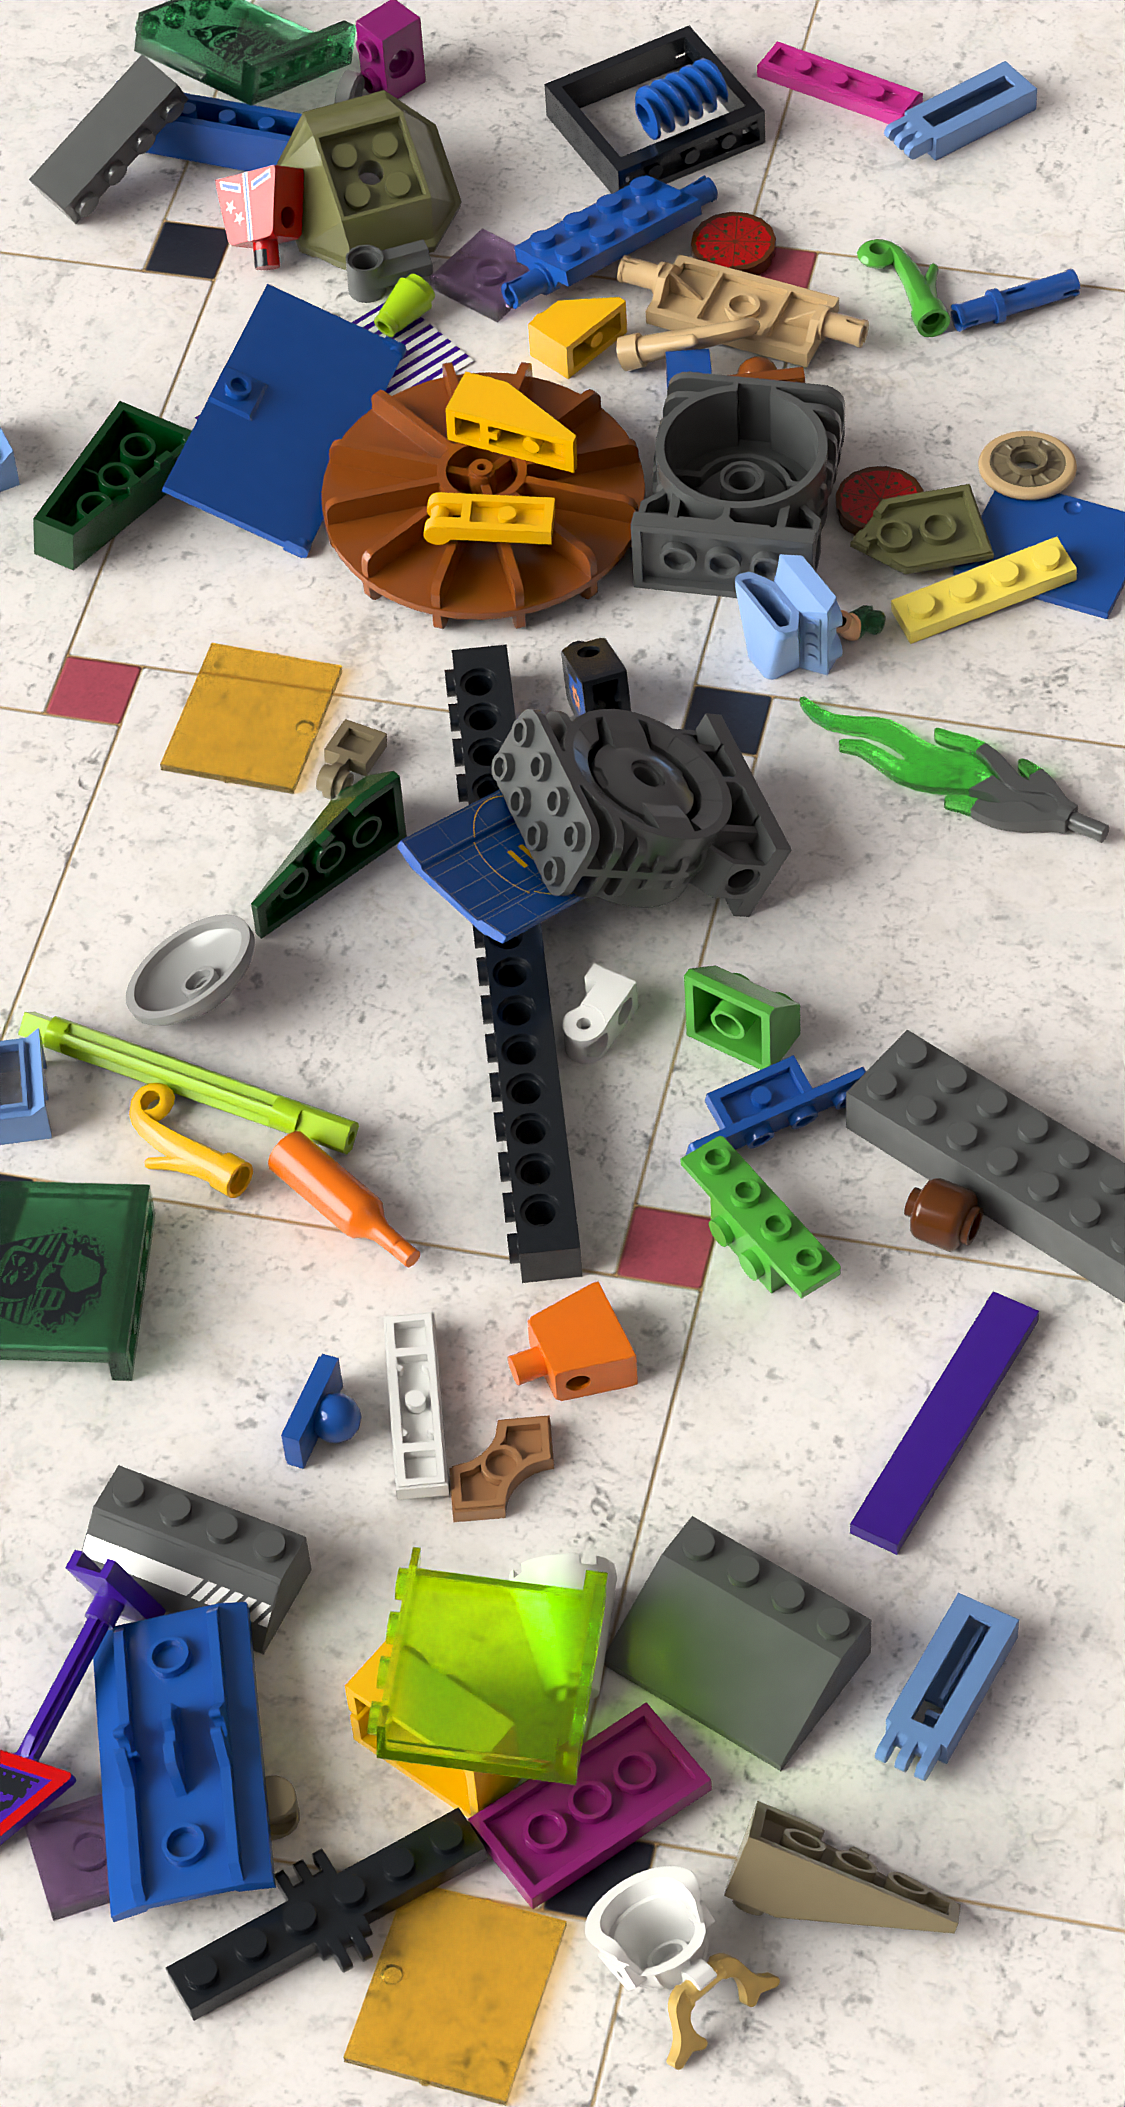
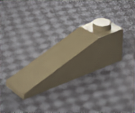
[724,1801,961,1934]

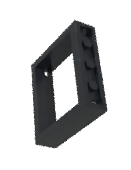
[544,25,765,194]

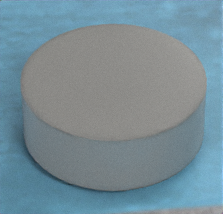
[334,69,365,103]

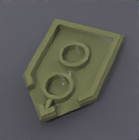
[850,484,994,575]

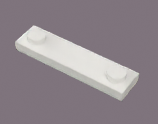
[383,1312,449,1500]

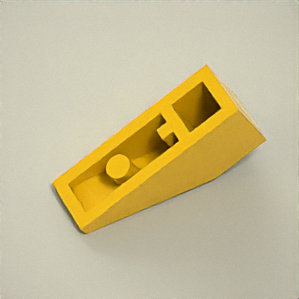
[446,371,577,473]

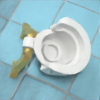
[585,1866,780,2070]

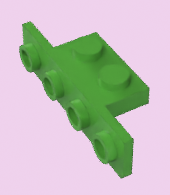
[680,1136,841,1299]

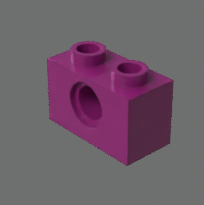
[355,0,426,99]

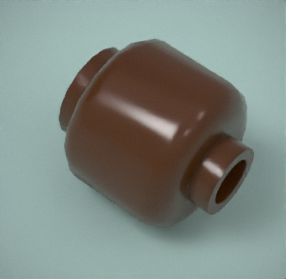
[904,1177,984,1252]

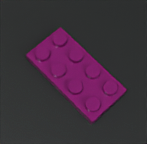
[468,1702,712,1909]

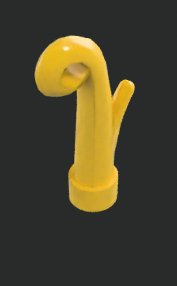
[129,1083,253,1198]

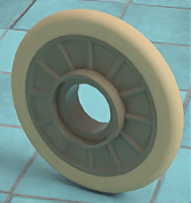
[978,431,1077,500]

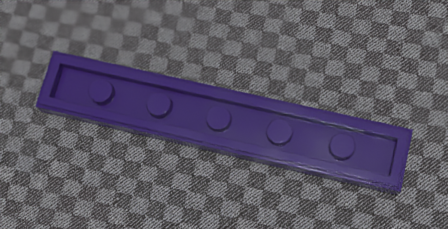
[850,1291,1039,1555]

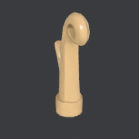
[616,317,760,371]

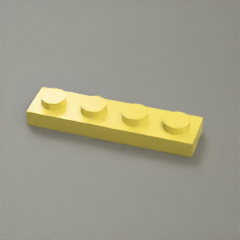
[891,537,1077,644]

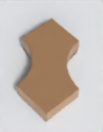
[449,1415,554,1522]

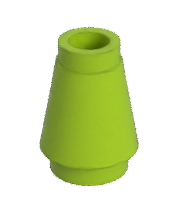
[374,274,435,337]

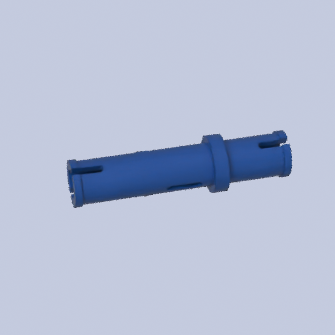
[950,268,1080,332]

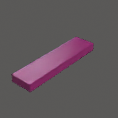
[757,41,923,124]

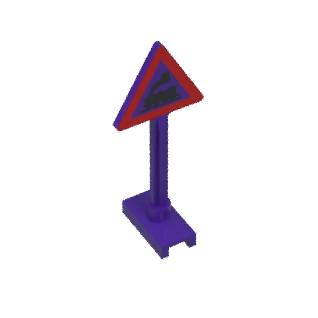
[0,1550,166,1845]

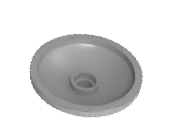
[126,914,255,1026]

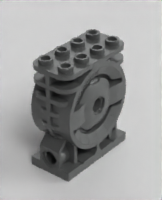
[631,372,845,598]
[492,709,792,917]

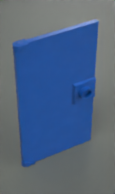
[162,284,407,558]

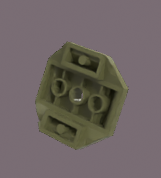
[276,90,462,271]

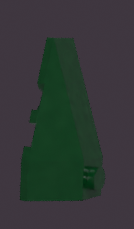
[251,771,407,939]

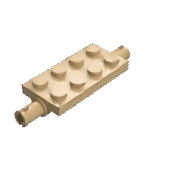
[617,254,869,368]

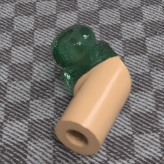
[836,605,886,641]

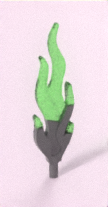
[799,696,1110,843]

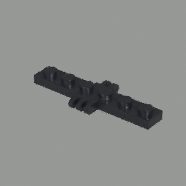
[165,1807,488,2021]

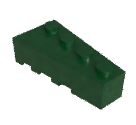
[33,401,191,571]

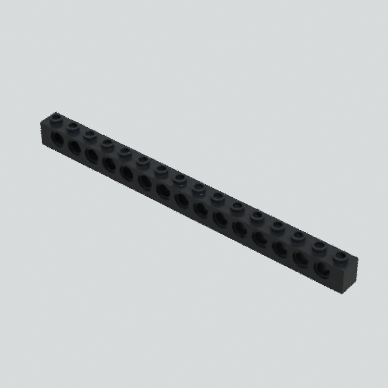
[444,644,583,1283]

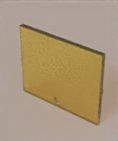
[160,643,343,794]
[343,1887,567,2106]

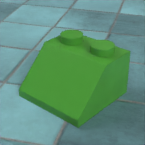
[684,965,800,1070]

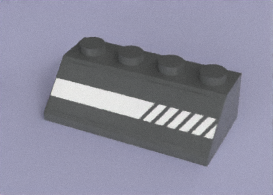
[76,1465,312,1655]

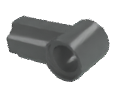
[346,239,433,303]

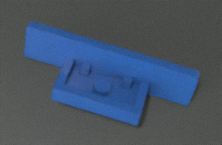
[685,1055,866,1156]

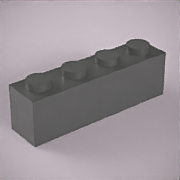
[29,54,189,224]

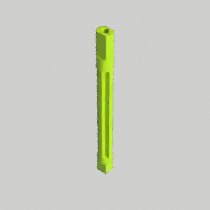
[18,1011,359,1155]

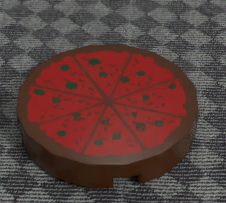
[691,212,776,275]
[835,466,924,536]

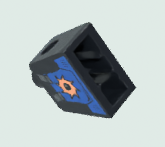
[561,638,632,716]

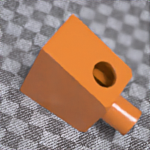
[507,1281,638,1401]

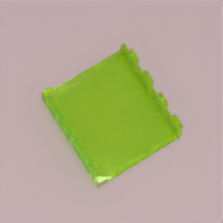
[367,1547,608,1785]

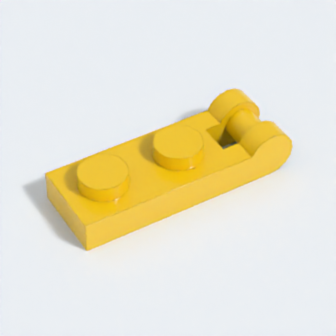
[423,492,555,545]

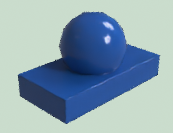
[281,1353,362,1469]

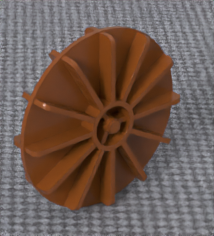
[322,362,645,629]

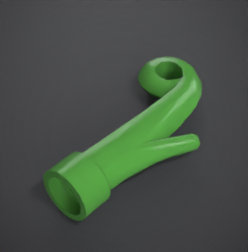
[857,239,950,337]

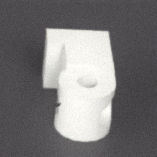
[562,963,639,1064]

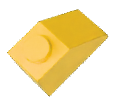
[528,297,627,379]

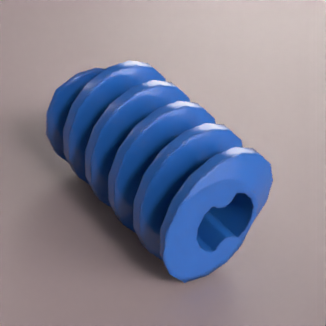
[635,58,728,140]

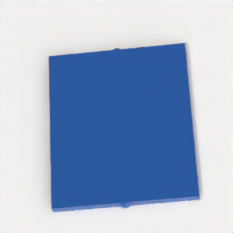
[953,491,1125,619]

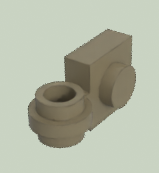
[316,719,387,800]

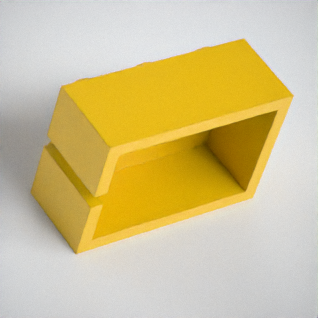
[345,1639,521,1818]

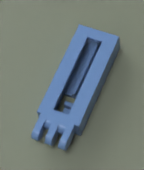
[884,61,1037,161]
[875,1593,1019,1781]

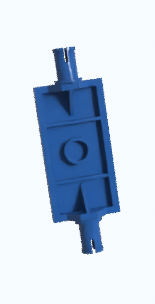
[501,175,718,309]

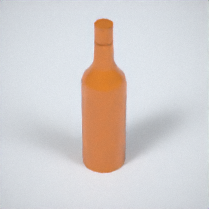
[268,1131,420,1268]

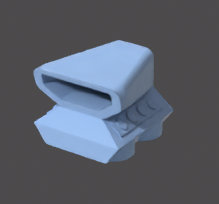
[735,554,843,680]

